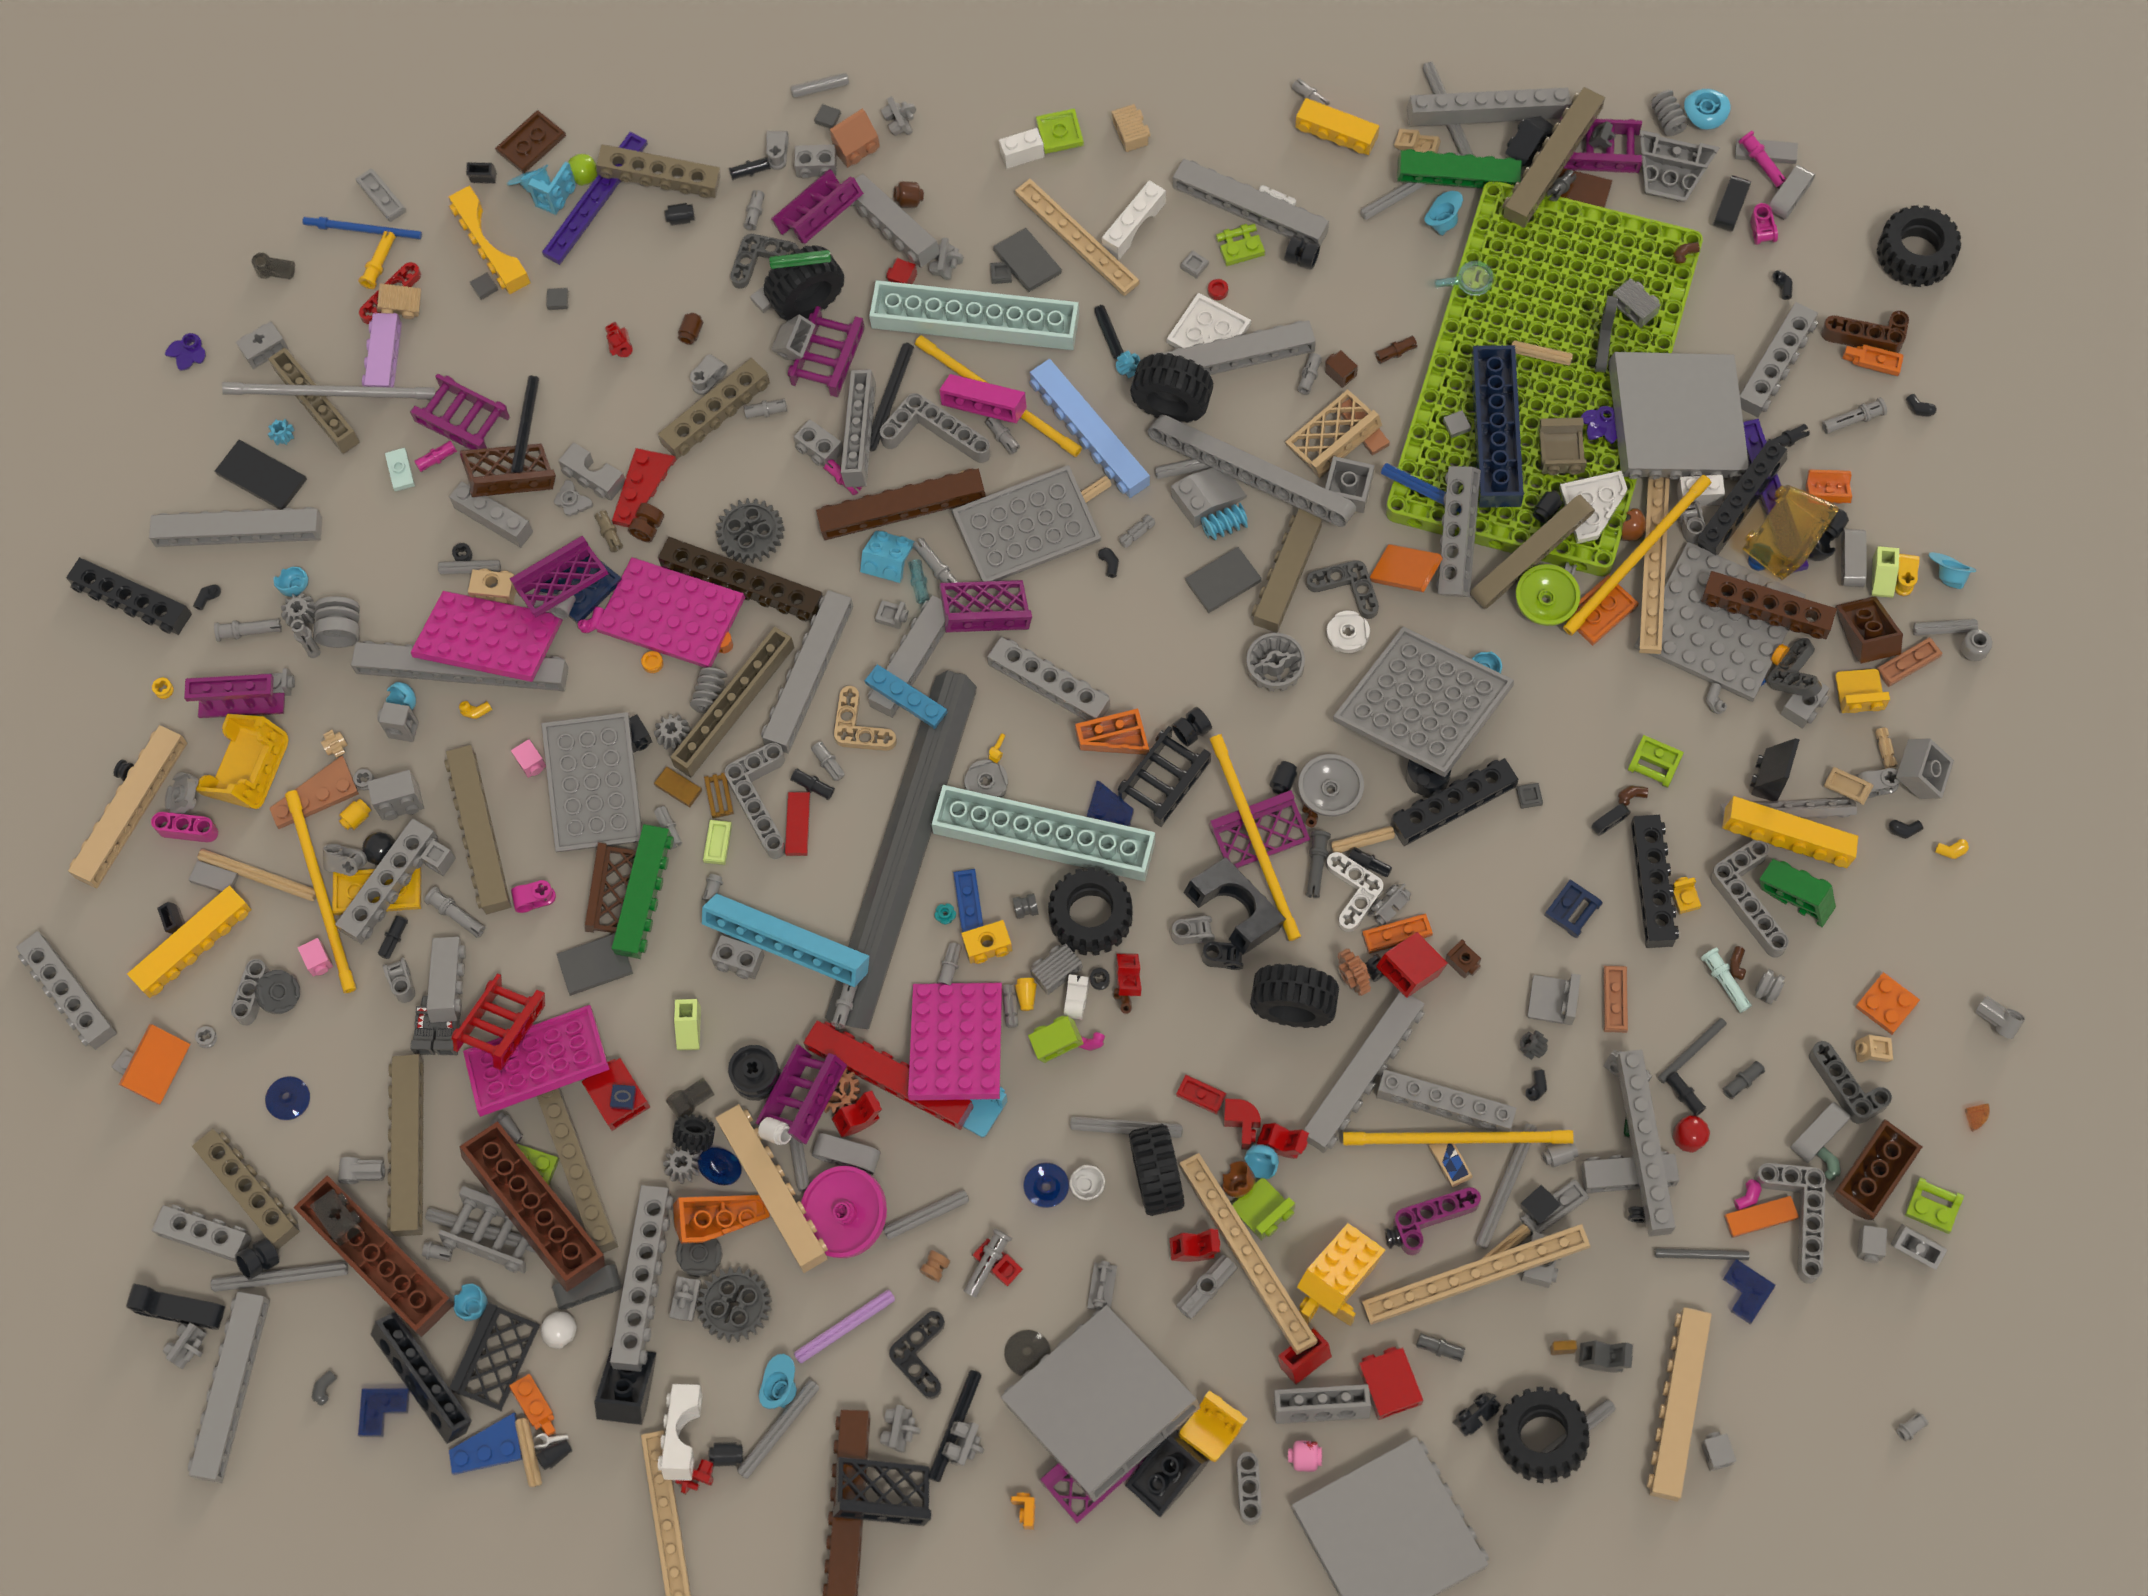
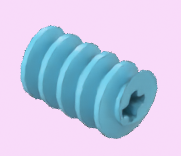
[1201,503,1248,540]

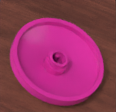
[801,1166,887,1259]

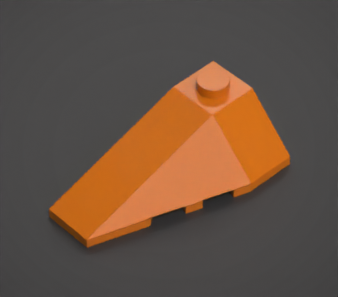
[673,1195,770,1243]

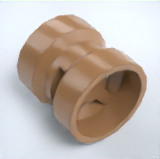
[919,1250,950,1282]

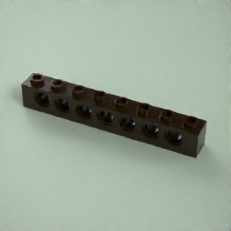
[658,536,823,622]

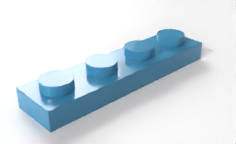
[865,664,948,729]

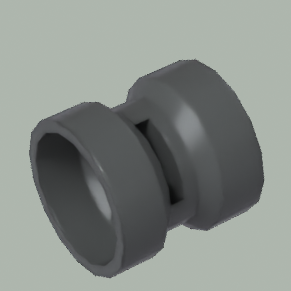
[1013,893,1039,919]

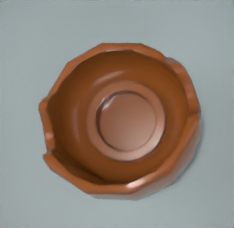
[1622,508,1646,541]
[1222,1161,1255,1198]

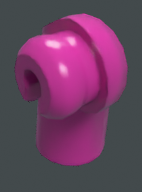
[578,607,605,633]
[1079,1032,1105,1051]
[1734,1179,1762,1211]

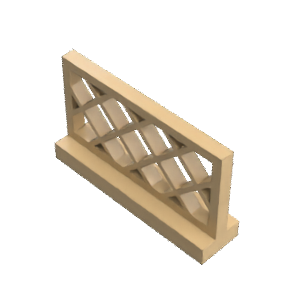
[1285,389,1382,478]

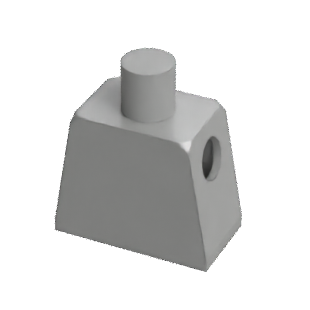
[772,314,815,360]

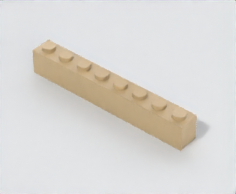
[68,725,187,889]
[716,1104,828,1273]
[1647,1307,1712,1502]

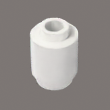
[758,1117,792,1145]

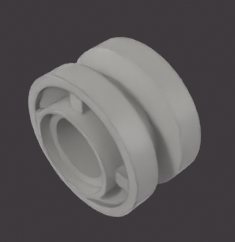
[1755,969,1785,1005]

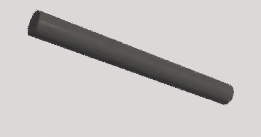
[1657,1018,1727,1084]
[1655,1248,1749,1260]

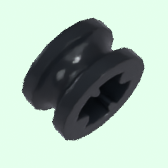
[452,543,473,561]
[113,759,134,781]
[1090,968,1110,990]
[1628,1206,1646,1223]
[1385,1226,1401,1249]

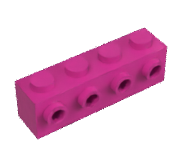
[939,374,1027,424]

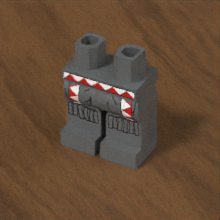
[410,996,461,1055]

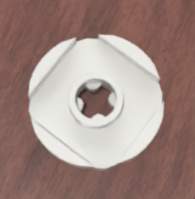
[1327,611,1370,653]

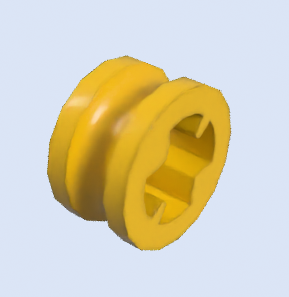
[152,678,174,699]

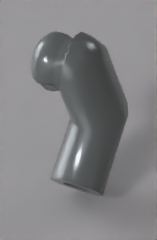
[312,1370,337,1405]

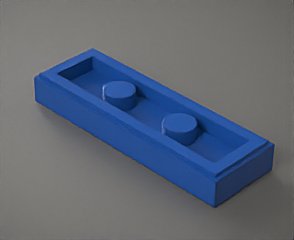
[953,869,984,933]

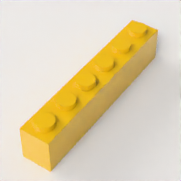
[1722,796,1858,868]
[127,885,251,998]

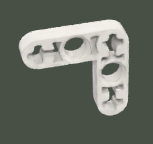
[1327,852,1383,932]

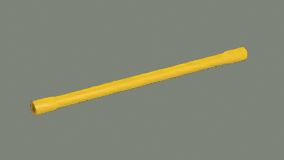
[915,335,1082,457]
[1563,475,1712,636]
[1209,734,1301,942]
[285,790,356,993]
[1343,1130,1573,1146]

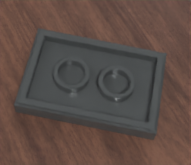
[993,228,1062,292]
[1185,547,1262,613]
[556,934,633,996]

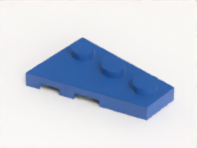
[449,1412,523,1475]

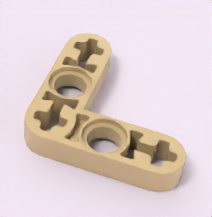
[834,686,897,751]

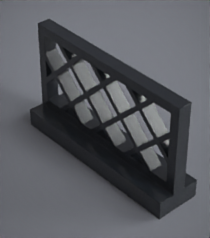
[449,1302,540,1411]
[833,1457,931,1526]

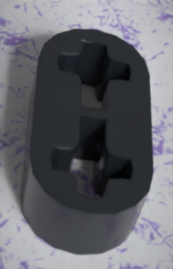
[1591,803,1631,836]

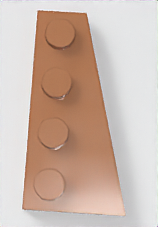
[269,755,359,829]

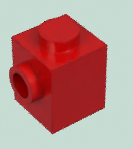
[886,258,917,284]

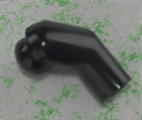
[1906,394,1937,417]
[1098,547,1119,578]
[193,585,221,610]
[1525,1070,1547,1101]

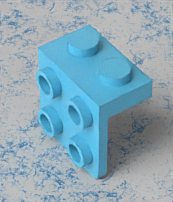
[860,531,914,583]
[963,1087,1008,1137]

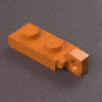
[1842,344,1904,376]
[509,1374,555,1437]

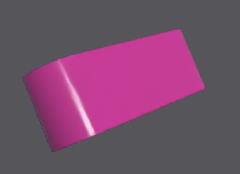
[151,812,218,842]

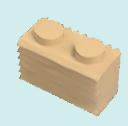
[1112,104,1151,152]
[377,283,421,319]

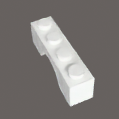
[1102,180,1166,260]
[658,1384,703,1480]

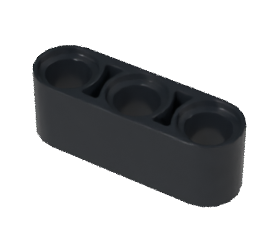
[1713,175,1751,231]

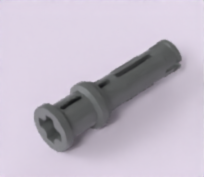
[1306,830,1331,898]

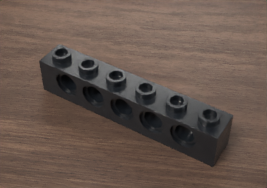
[1698,439,1787,555]
[66,557,192,635]
[1391,758,1519,846]
[1631,815,1679,948]
[370,1312,472,1444]

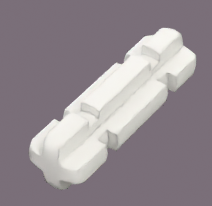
[1259,185,1296,206]

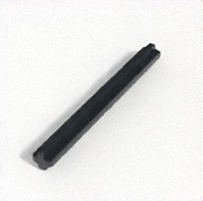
[870,343,914,451]
[511,375,539,473]

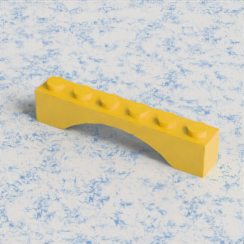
[448,185,530,295]

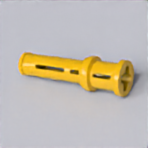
[358,231,396,289]

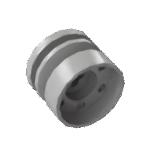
[313,596,360,648]

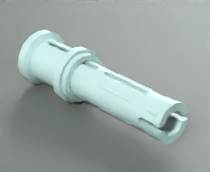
[1700,948,1752,1013]

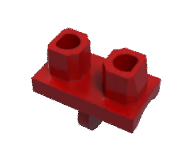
[605,322,633,358]
[675,1459,714,1494]

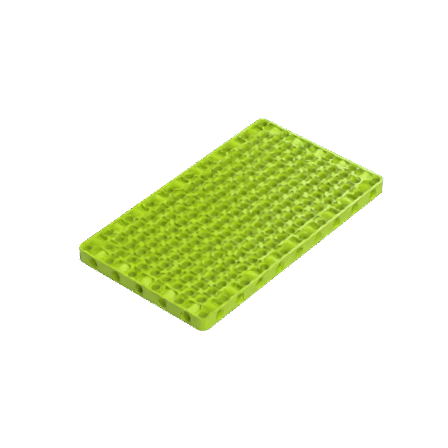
[1386,182,1703,577]

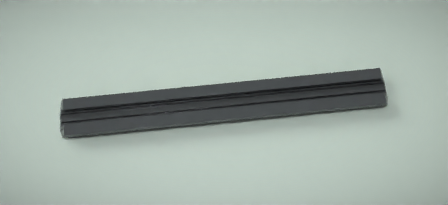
[825,670,977,1029]

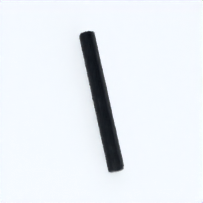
[928,1370,981,1482]

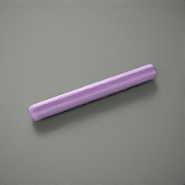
[794,1290,895,1363]

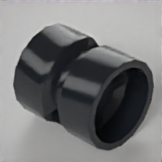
[1284,235,1321,270]
[1171,707,1212,747]
[235,1238,279,1280]

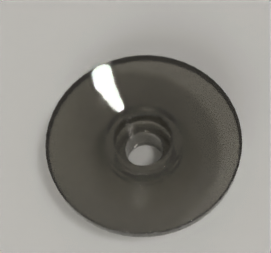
[1004,1330,1051,1376]

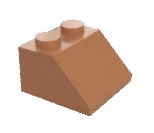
[830,108,880,168]

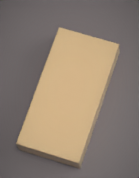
[1824,767,1874,805]

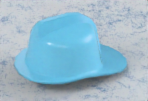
[506,164,551,193]
[1425,191,1463,235]
[1929,552,1976,589]
[759,1354,797,1409]

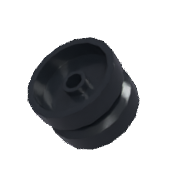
[728,1045,781,1101]

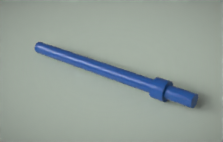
[303,217,422,239]

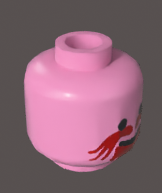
[1288,1440,1322,1472]

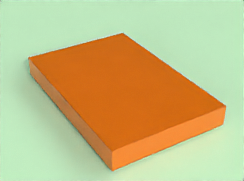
[1370,544,1443,592]
[1567,575,1639,646]
[119,1024,191,1104]

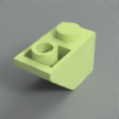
[1871,546,1899,598]
[674,999,701,1050]

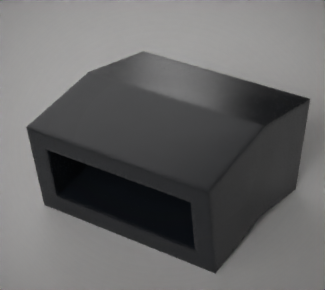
[466,162,497,183]
[157,902,185,934]
[1521,1185,1561,1226]

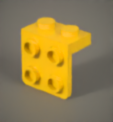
[1835,669,1890,713]
[1299,1296,1356,1326]
[1179,1390,1247,1462]

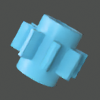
[1116,350,1141,378]
[268,419,294,445]

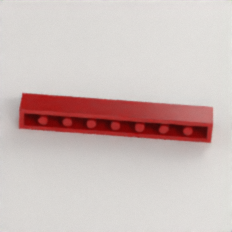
[803,1020,974,1130]

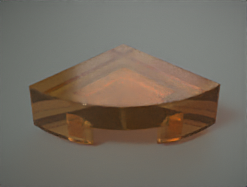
[1965,1103,1990,1132]

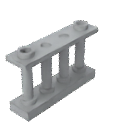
[439,1186,529,1273]

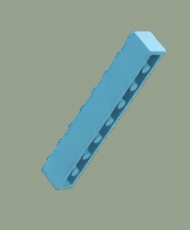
[702,893,870,987]

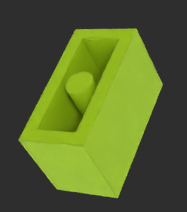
[1028,1016,1084,1063]

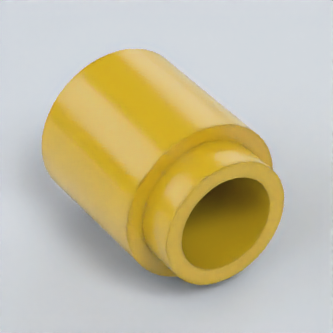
[339,799,371,830]

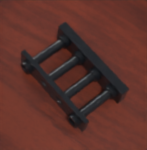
[1117,726,1211,827]

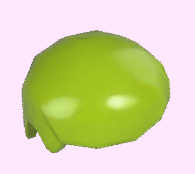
[568,154,597,185]

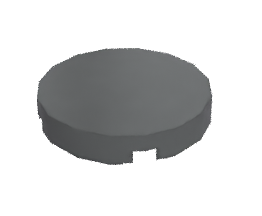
[255,970,300,1014]
[676,1238,723,1277]

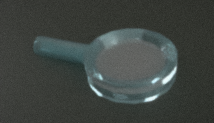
[1435,261,1493,295]

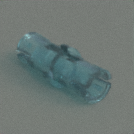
[908,559,930,604]

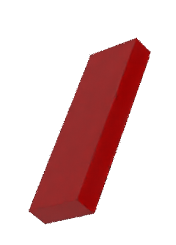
[785,792,811,856]

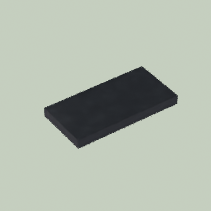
[215,440,307,510]

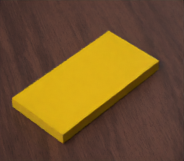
[332,867,421,916]

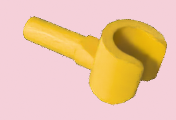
[989,733,1005,763]

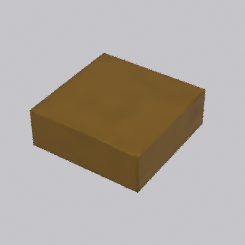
[1550,1340,1577,1355]

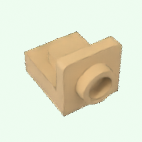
[1855,1035,1893,1062]

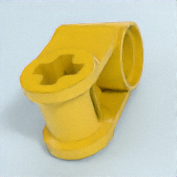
[1895,554,1919,596]

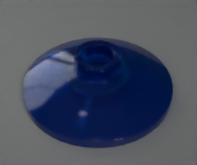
[265,1077,310,1120]
[698,1147,742,1185]
[1024,1163,1069,1208]

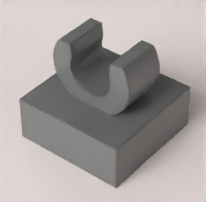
[1589,121,1616,149]

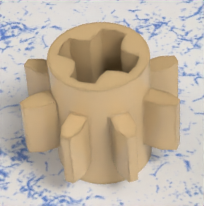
[321,730,348,758]

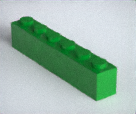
[1397,149,1521,189]
[612,824,674,959]

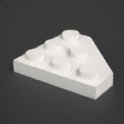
[1167,293,1251,348]
[1559,471,1627,544]

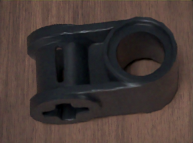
[1202,941,1244,970]

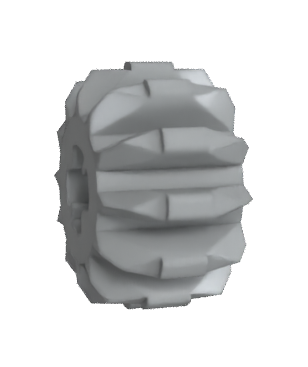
[281,593,315,627]
[654,714,691,751]
[663,1146,702,1185]

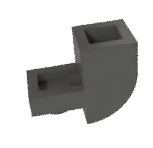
[1579,1341,1633,1372]

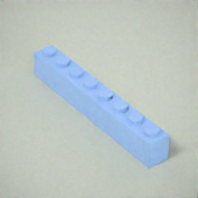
[1029,359,1150,498]

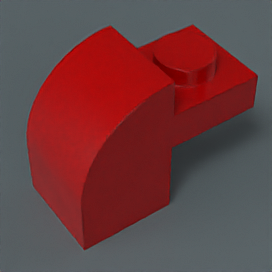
[832,1090,882,1138]
[1224,1099,1261,1150]
[1256,1123,1309,1159]
[1170,1229,1220,1262]

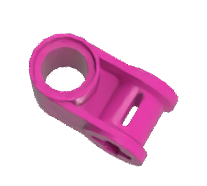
[1750,203,1778,245]
[511,880,556,913]

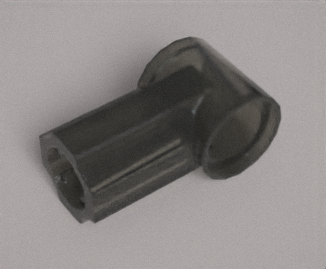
[252,253,295,280]
[666,1078,714,1119]

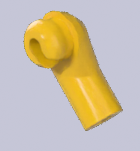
[459,701,492,719]
[1935,839,1969,859]

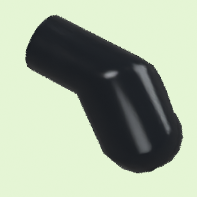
[1772,270,1793,300]
[1889,820,1923,839]

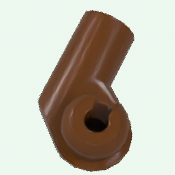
[1730,946,1746,980]

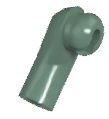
[1817,1147,1841,1181]

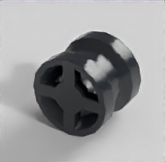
[1365,954,1384,982]

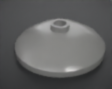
[1298,754,1364,817]

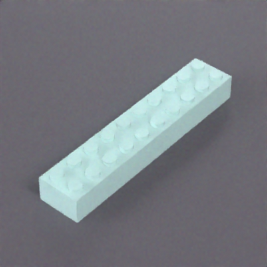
[869,280,1079,350]
[931,785,1155,882]

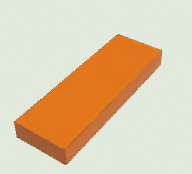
[1362,913,1433,954]
[1724,1196,1799,1238]

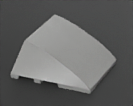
[1640,130,1720,202]

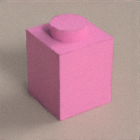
[511,739,546,778]
[298,938,333,977]

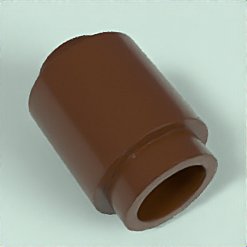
[678,313,704,345]

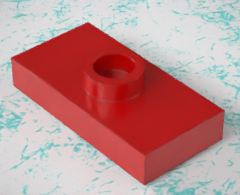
[1176,1075,1227,1115]

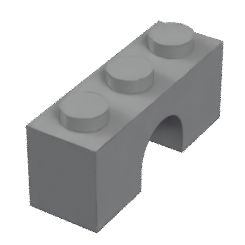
[558,442,625,501]

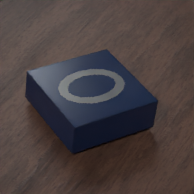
[610,1085,636,1110]

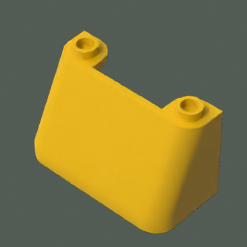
[196,714,289,809]

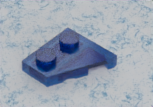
[1087,781,1134,827]

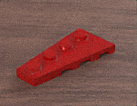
[612,448,676,527]

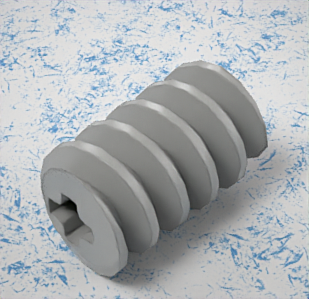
[1651,90,1687,136]
[690,667,727,714]

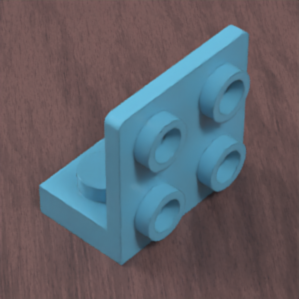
[528,162,576,215]

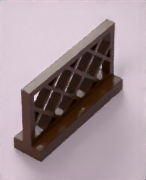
[460,443,556,497]
[585,842,637,933]

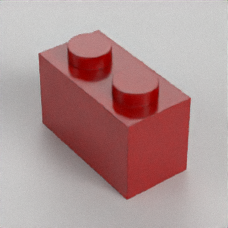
[1278,1328,1332,1385]

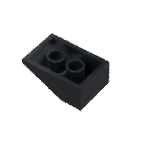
[1750,738,1800,802]
[594,1347,657,1425]
[1125,1429,1210,1517]

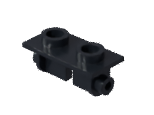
[1452,1392,1501,1437]

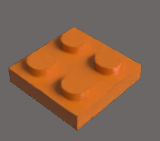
[1855,972,1920,1035]

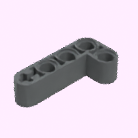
[1809,1041,1892,1124]

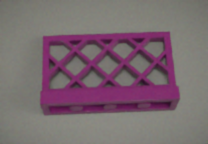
[510,535,608,618]
[939,580,1032,633]
[1209,790,1311,869]
[1039,1457,1146,1524]

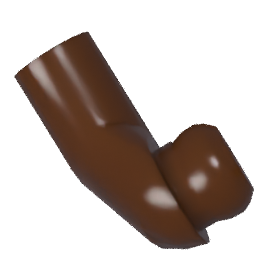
[1673,242,1700,264]
[1618,786,1648,806]
[1302,804,1318,828]
[1113,987,1132,1014]

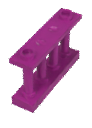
[1560,117,1642,173]
[771,169,864,244]
[788,306,865,398]
[410,373,510,450]
[184,674,285,718]
[756,1044,847,1145]

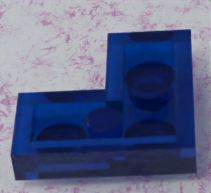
[1722,1259,1776,1325]
[358,1388,410,1437]

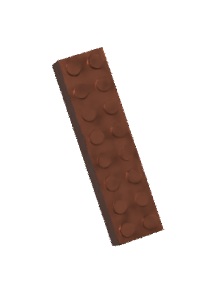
[459,1121,605,1292]
[293,1175,455,1337]

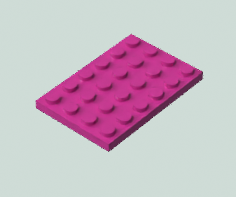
[596,557,745,668]
[411,591,563,682]
[908,983,1002,1100]
[463,1005,609,1117]

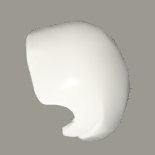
[1069,1165,1105,1201]
[541,1311,577,1349]

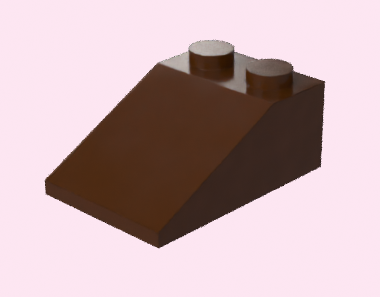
[1835,596,1903,664]

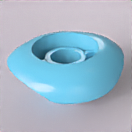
[1684,89,1731,130]

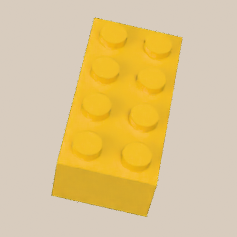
[1297,1223,1385,1315]

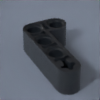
[126,1284,225,1330]

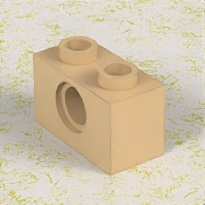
[468,569,516,605]

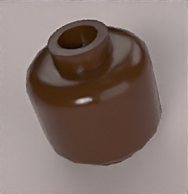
[893,181,924,208]

